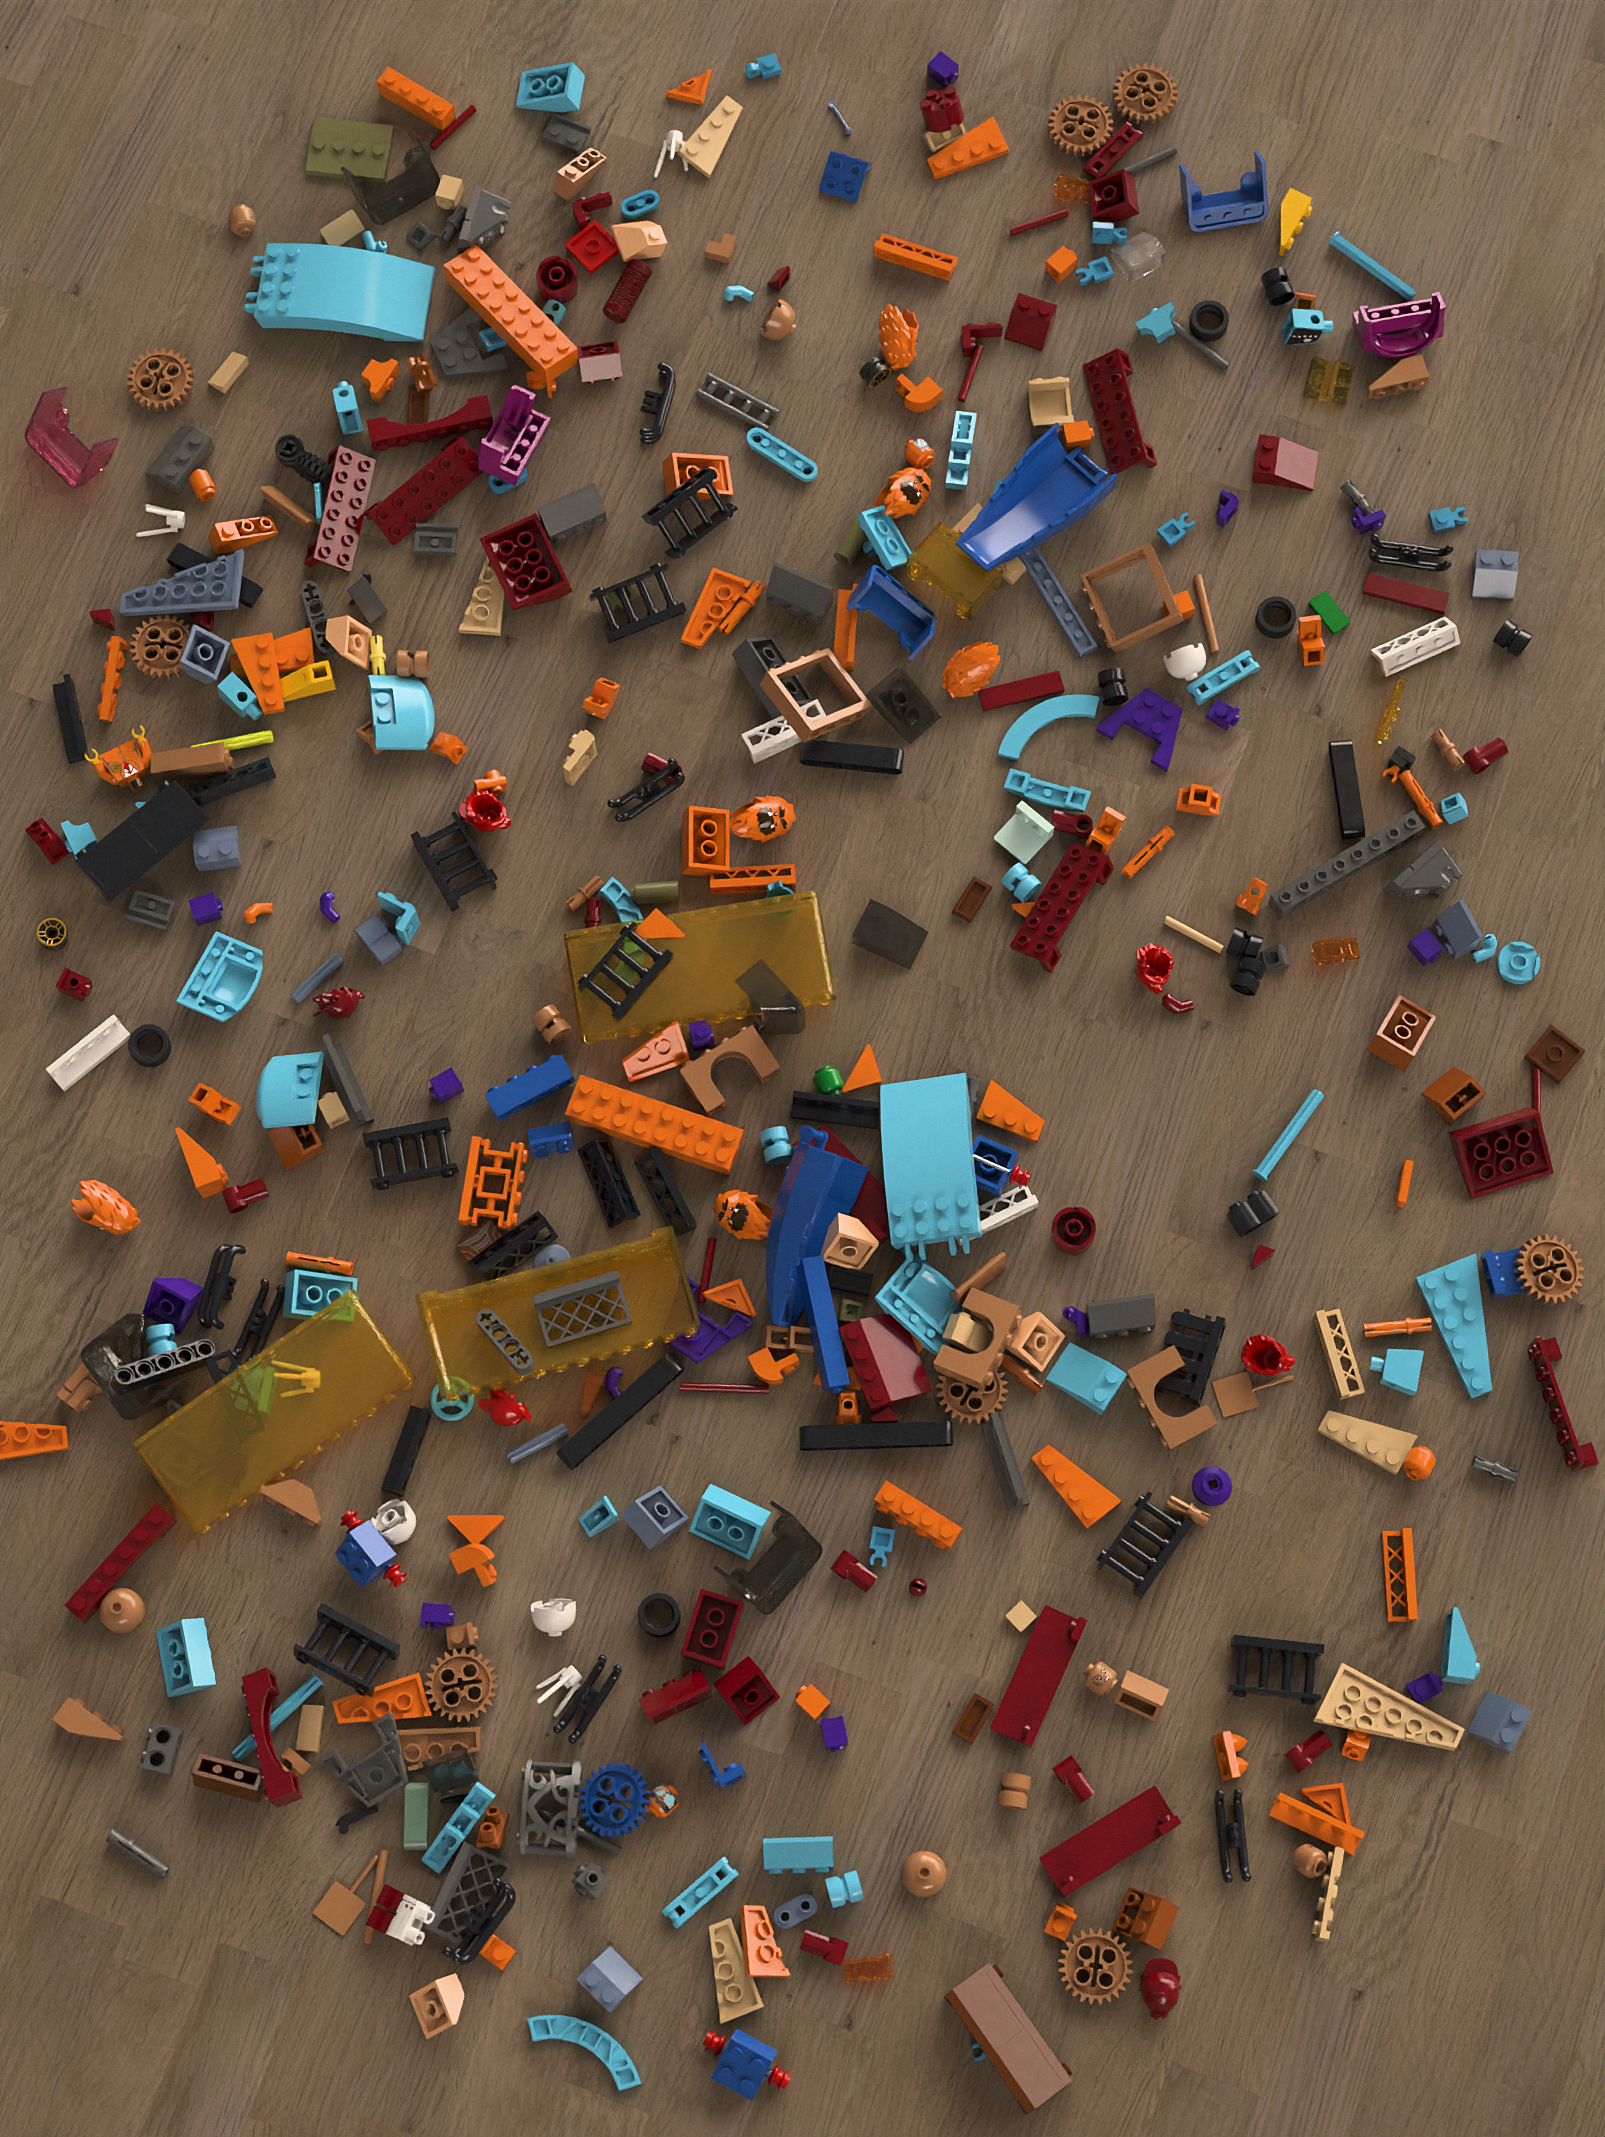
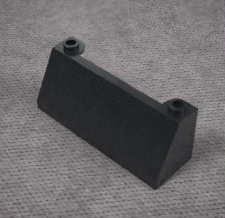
[74,780,210,901]

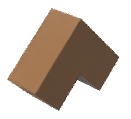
[705,233,737,264]

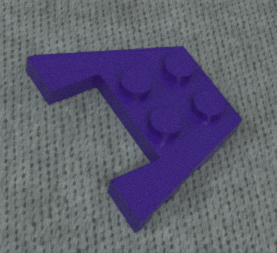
[1096,688,1182,772]
[661,1274,753,1364]

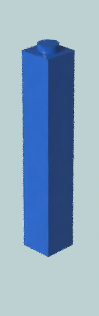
[796,1256,850,1394]

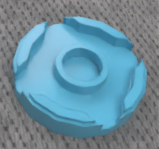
[1497,942,1540,984]

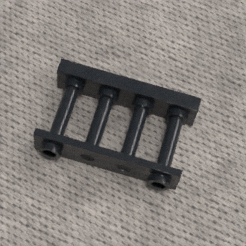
[642,466,738,559]
[589,563,687,644]
[410,812,498,912]
[578,921,674,1023]
[362,1117,459,1190]
[1097,1492,1194,1599]
[294,1603,400,1698]
[1227,1635,1325,1705]

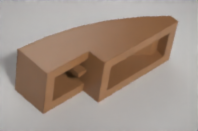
[761,1325,814,1353]

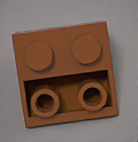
[1421,1066,1486,1126]
[268,1124,326,1172]
[1112,1887,1179,1951]

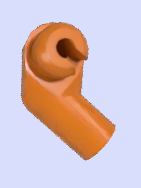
[243,903,273,924]

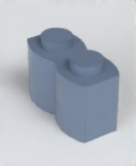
[355,915,403,966]

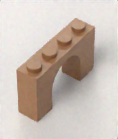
[679,1025,781,1118]
[933,1287,1023,1391]
[1125,1345,1218,1450]

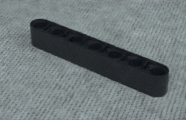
[556,1352,685,1470]
[799,1421,954,1451]

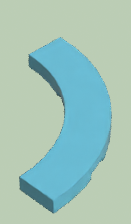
[998,694,1100,761]
[599,877,647,985]
[527,2015,642,2091]

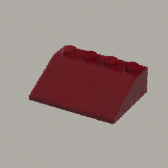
[480,513,572,610]
[1449,1107,1554,1199]
[839,1313,933,1414]

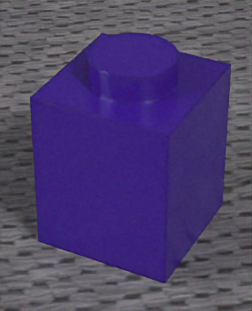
[927,51,959,89]
[188,892,224,926]
[1407,928,1443,966]
[429,1067,464,1104]
[821,1716,848,1752]

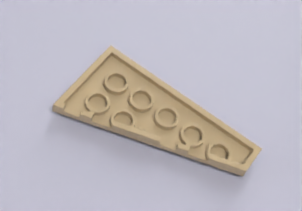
[1313,1663,1465,1751]

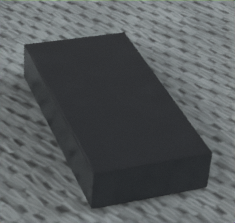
[828,1265,873,1297]

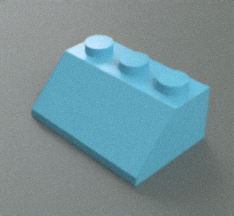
[689,1484,771,1560]
[156,1618,216,1697]
[763,1837,833,1874]

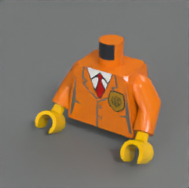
[84,725,152,793]

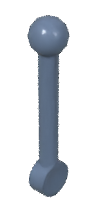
[828,100,852,135]

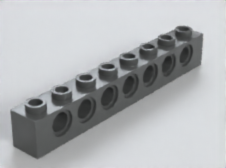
[1268,810,1426,920]

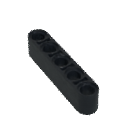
[166,543,263,608]
[1329,739,1365,840]
[799,740,905,775]
[111,1339,215,1394]

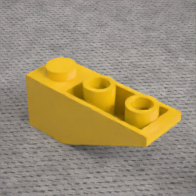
[1279,188,1313,256]
[280,660,336,702]

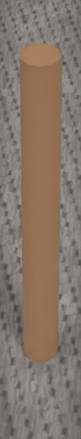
[1194,574,1219,654]
[363,1850,389,1944]

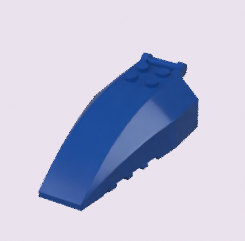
[956,423,1117,572]
[766,1125,869,1327]

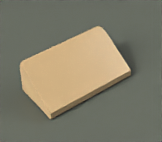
[921,123,967,153]
[319,209,365,246]
[208,352,249,394]
[296,1705,325,1753]

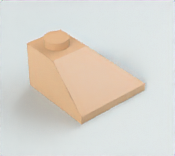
[611,221,667,262]
[325,615,372,670]
[820,1213,879,1271]
[1005,1312,1065,1372]
[409,1973,465,2039]

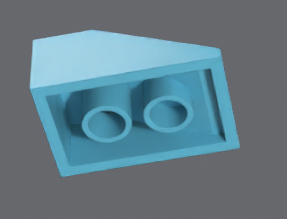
[516,62,585,113]
[282,1269,358,1322]
[1046,1343,1127,1416]
[1440,1607,1480,1685]

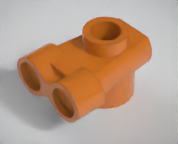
[473,770,507,796]
[1235,877,1268,915]
[835,1390,862,1425]

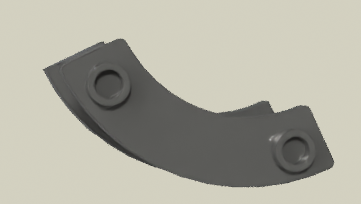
[516,1758,583,1859]

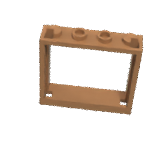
[1081,542,1184,653]
[760,648,872,743]

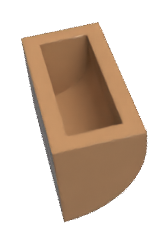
[1114,1670,1169,1721]

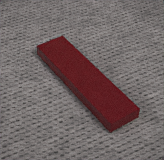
[1363,573,1450,615]
[978,671,1065,712]

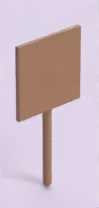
[1211,1371,1293,1418]
[312,1855,378,1936]

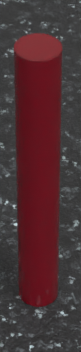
[429,105,477,150]
[1009,209,1069,236]
[957,345,983,402]
[697,1238,717,1303]

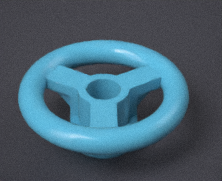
[430,1377,474,1421]

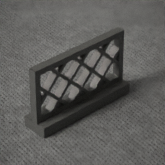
[321,1034,375,1129]
[532,1270,633,1349]
[981,1412,1030,1510]
[422,1841,513,1949]

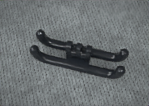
[639,363,676,444]
[1368,533,1453,572]
[607,758,685,822]
[197,1244,246,1330]
[232,1278,286,1367]
[553,1655,622,1744]
[1215,1788,1251,1883]
[442,1877,516,1965]

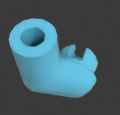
[723,285,755,302]

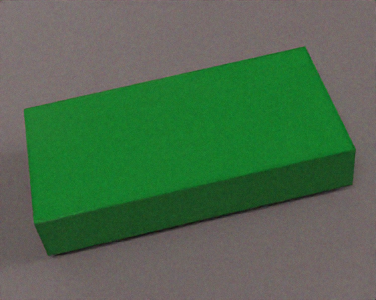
[1308,590,1351,636]

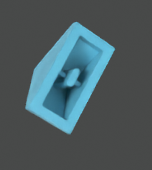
[578,1496,619,1538]

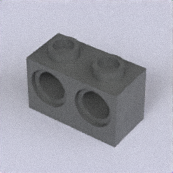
[141,1723,185,1776]

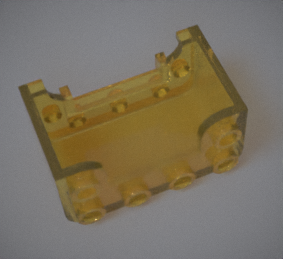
[906,522,1003,621]

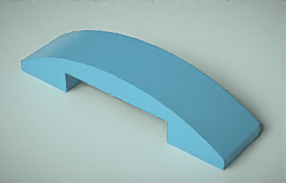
[1004,768,1091,812]

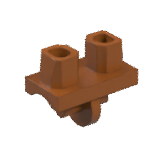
[406,352,437,392]
[476,1806,510,1849]

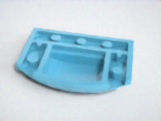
[368,675,435,750]
[176,931,263,1022]
[255,1052,324,1129]
[874,1259,964,1355]

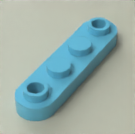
[747,428,818,482]

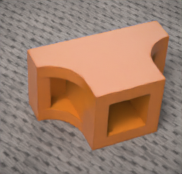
[361,358,401,403]
[1176,784,1222,817]

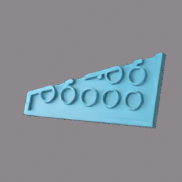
[1415,1253,1492,1399]

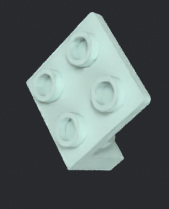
[994,801,1054,865]

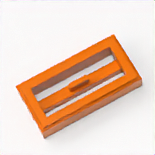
[1395,1160,1414,1208]

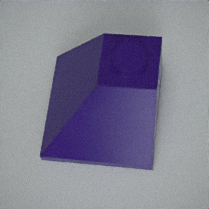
[142,1278,203,1334]

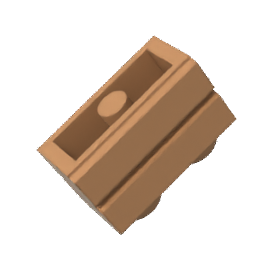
[56,1360,107,1414]

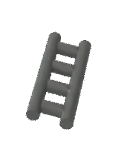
[695,373,780,432]

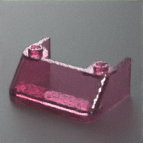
[25,386,119,489]

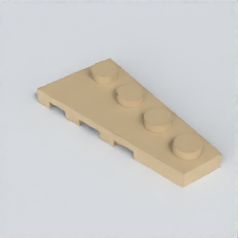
[678,95,743,179]
[459,557,505,636]
[1317,1410,1418,1475]
[1311,1847,1345,1942]
[709,1918,764,2024]

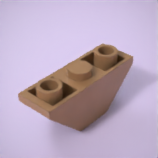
[260,1479,323,1527]

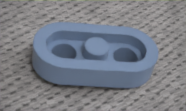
[774,1894,817,1929]

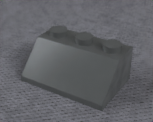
[145,426,215,495]
[537,483,607,546]
[765,562,833,624]
[1085,1293,1156,1340]

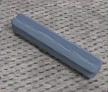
[291,953,344,1003]
[506,1424,569,1463]

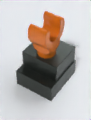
[1382,746,1416,785]

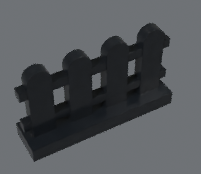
[1155,1308,1227,1406]

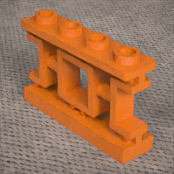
[458,1136,529,1231]

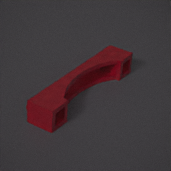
[366,395,493,451]
[64,1502,177,1624]
[241,1667,303,1808]

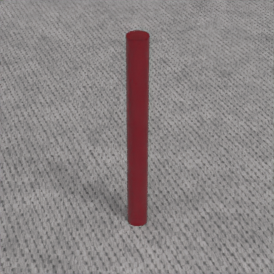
[1532,1069,1541,1153]
[680,1382,769,1394]

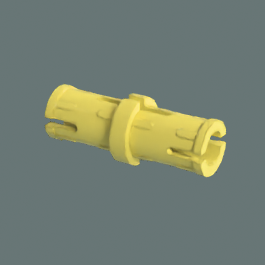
[369,635,386,675]

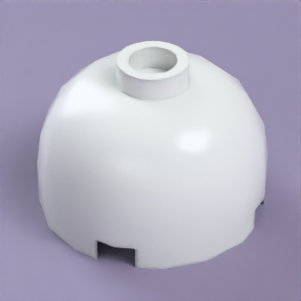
[1162,643,1206,681]
[371,1499,416,1545]
[530,1599,576,1636]

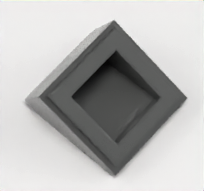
[406,221,438,250]
[1260,944,1291,972]

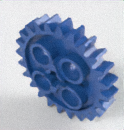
[579,1762,651,1839]

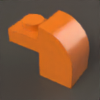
[896,374,943,412]
[1297,615,1325,666]
[582,678,621,719]
[1084,807,1126,855]
[188,1083,242,1125]
[748,1347,799,1385]
[449,1543,497,1588]

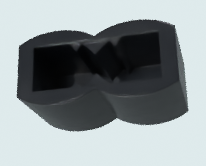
[1227,1190,1279,1237]

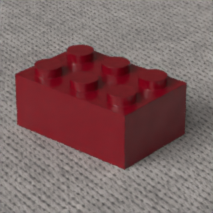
[680,1589,745,1671]

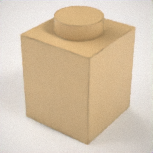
[435,175,464,210]
[317,1092,350,1129]

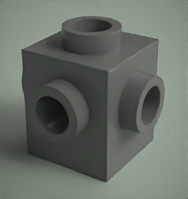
[571,1862,611,1900]

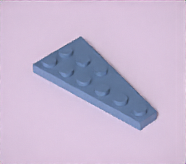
[119,549,245,617]

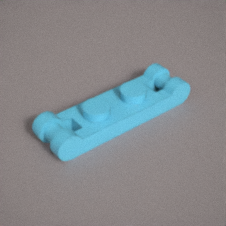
[1186,650,1261,705]
[662,1856,739,1930]

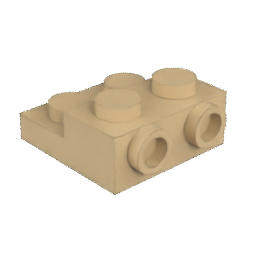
[562,730,598,786]

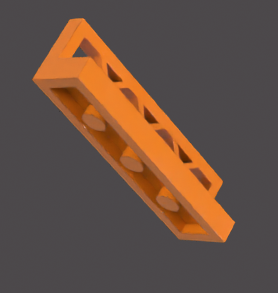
[874,233,958,281]
[833,584,858,671]
[710,864,796,895]
[1381,1528,1418,1622]
[1268,1792,1365,1856]

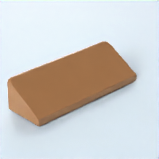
[260,486,318,532]
[949,1252,1006,1306]

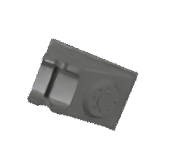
[457,185,511,256]
[1382,840,1462,899]

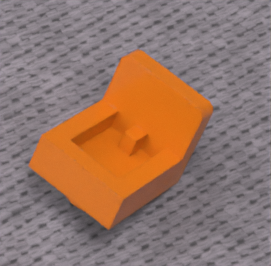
[429,731,468,765]
[1341,1729,1371,1761]

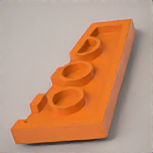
[927,116,1009,180]
[681,568,751,649]
[229,627,315,677]
[231,632,285,715]
[97,636,130,723]
[0,1421,70,1461]
[1031,1444,1122,1529]
[332,1673,433,1724]

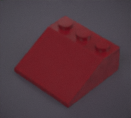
[639,1669,713,1727]

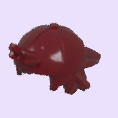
[312,986,365,1020]
[1140,1958,1182,2020]

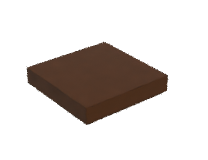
[1524,1024,1586,1084]

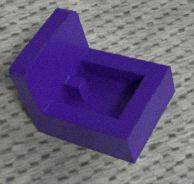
[1351,508,1386,534]

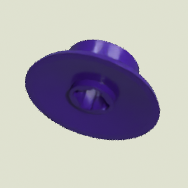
[1192,1466,1232,1506]

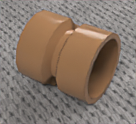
[397,650,430,678]
[531,1004,572,1045]
[280,1747,311,1777]
[997,1772,1031,1810]

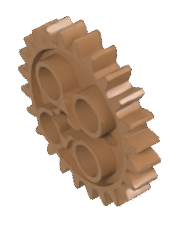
[1113,63,1178,125]
[1048,94,1113,157]
[127,348,195,412]
[130,614,191,680]
[1514,1234,1584,1306]
[936,1353,1008,1426]
[425,1648,499,1723]
[1058,1928,1133,2005]

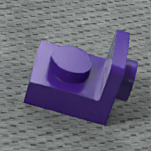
[1216,490,1239,528]
[1206,699,1241,731]
[1405,1671,1443,1704]

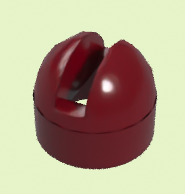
[909,1578,927,1597]

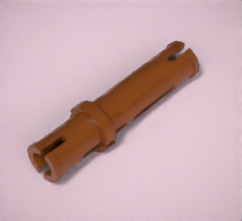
[1000,1351,1045,1396]

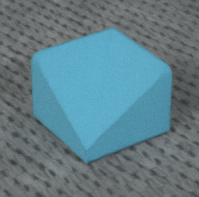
[1440,792,1469,824]

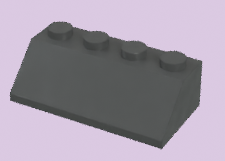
[732,636,814,719]

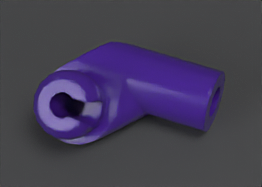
[320,892,341,924]
[1062,1306,1088,1335]
[604,1366,623,1400]

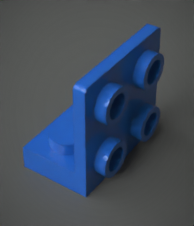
[819,151,872,202]
[527,1122,575,1158]
[1480,1248,1528,1299]
[698,1742,747,1789]

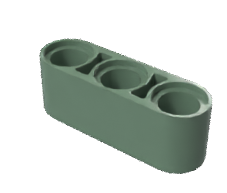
[404,1783,430,1850]

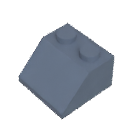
[1471,549,1518,600]
[179,624,230,684]
[193,825,241,872]
[1433,899,1483,960]
[621,1485,689,1550]
[1466,1692,1533,1754]
[576,1946,643,2013]

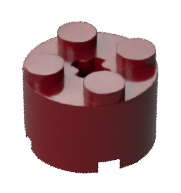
[920,87,965,133]
[536,256,578,304]
[1051,1207,1096,1256]

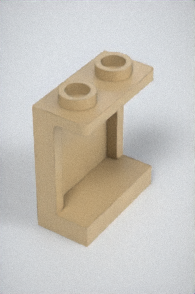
[1027,377,1074,435]

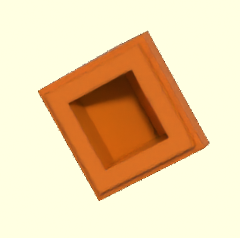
[1293,293,1316,310]

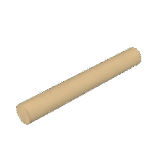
[1163,916,1224,953]

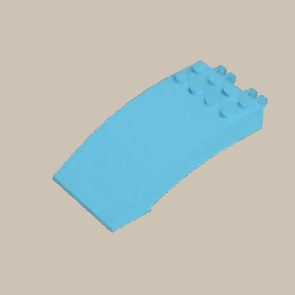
[244,243,435,342]
[880,1073,982,1262]

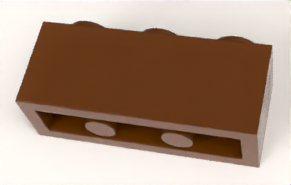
[192,1753,265,1803]

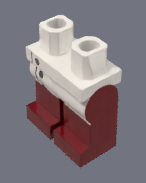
[365,1884,435,1945]

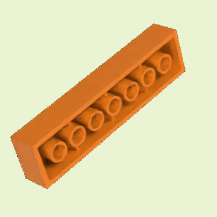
[444,244,578,384]
[565,1075,744,1176]

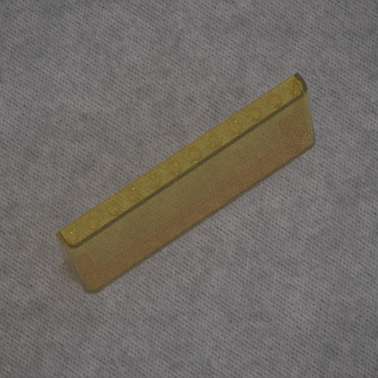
[564,891,836,1044]
[415,1225,701,1402]
[131,1289,416,1535]

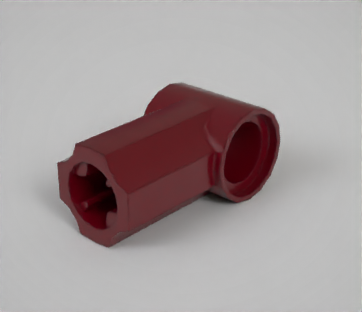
[1463,737,1509,775]
[641,753,682,785]
[1051,810,1093,839]
[222,1178,269,1214]
[830,1550,878,1593]
[1284,1729,1332,1773]
[1052,1755,1095,1804]
[800,1930,849,1966]

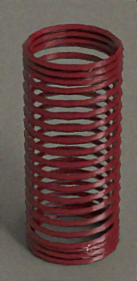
[603,259,652,323]

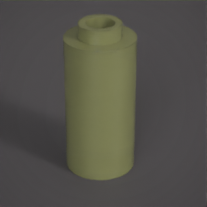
[834,519,867,565]
[631,880,679,905]

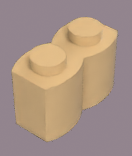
[942,1312,993,1354]

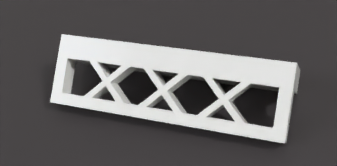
[1371,617,1460,677]
[741,699,826,764]
[46,1014,131,1092]
[957,1186,1039,1246]

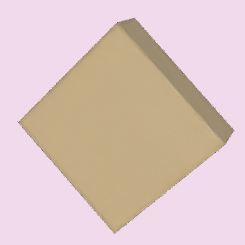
[1005,1600,1037,1633]

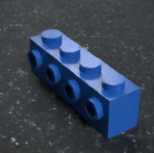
[485,1054,575,1122]

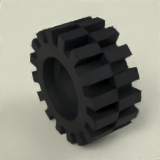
[293,451,332,487]

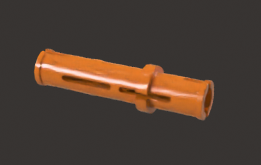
[717,580,766,636]
[1398,770,1443,830]
[1121,825,1175,879]
[286,1251,353,1276]
[1363,1317,1432,1338]

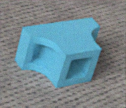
[1135,302,1177,343]
[61,820,98,859]

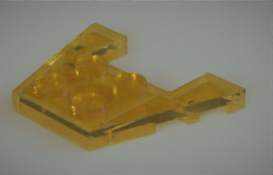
[1374,677,1407,744]

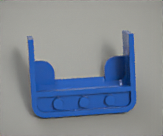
[1179,151,1269,232]
[847,565,937,660]

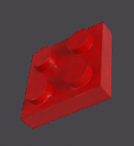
[564,220,620,275]

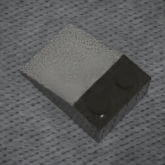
[865,668,941,744]
[852,899,928,970]
[422,1748,481,1797]

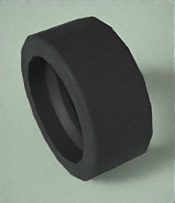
[1189,300,1229,342]
[1255,596,1296,639]
[128,1024,171,1067]
[637,1593,681,1638]

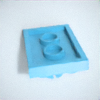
[856,505,915,570]

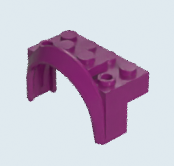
[1352,292,1446,359]
[476,385,551,486]

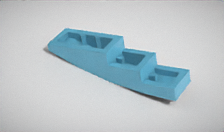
[945,411,977,491]
[421,1782,496,1874]

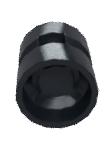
[1261,267,1295,306]
[1493,619,1533,658]
[1097,668,1129,706]
[1226,927,1264,959]
[1229,957,1266,996]

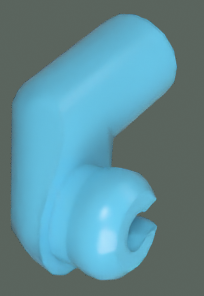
[362,231,387,253]
[1472,934,1497,963]

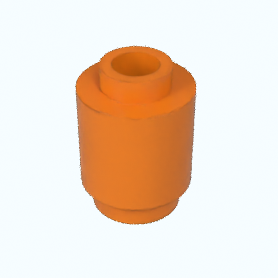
[189,469,216,501]

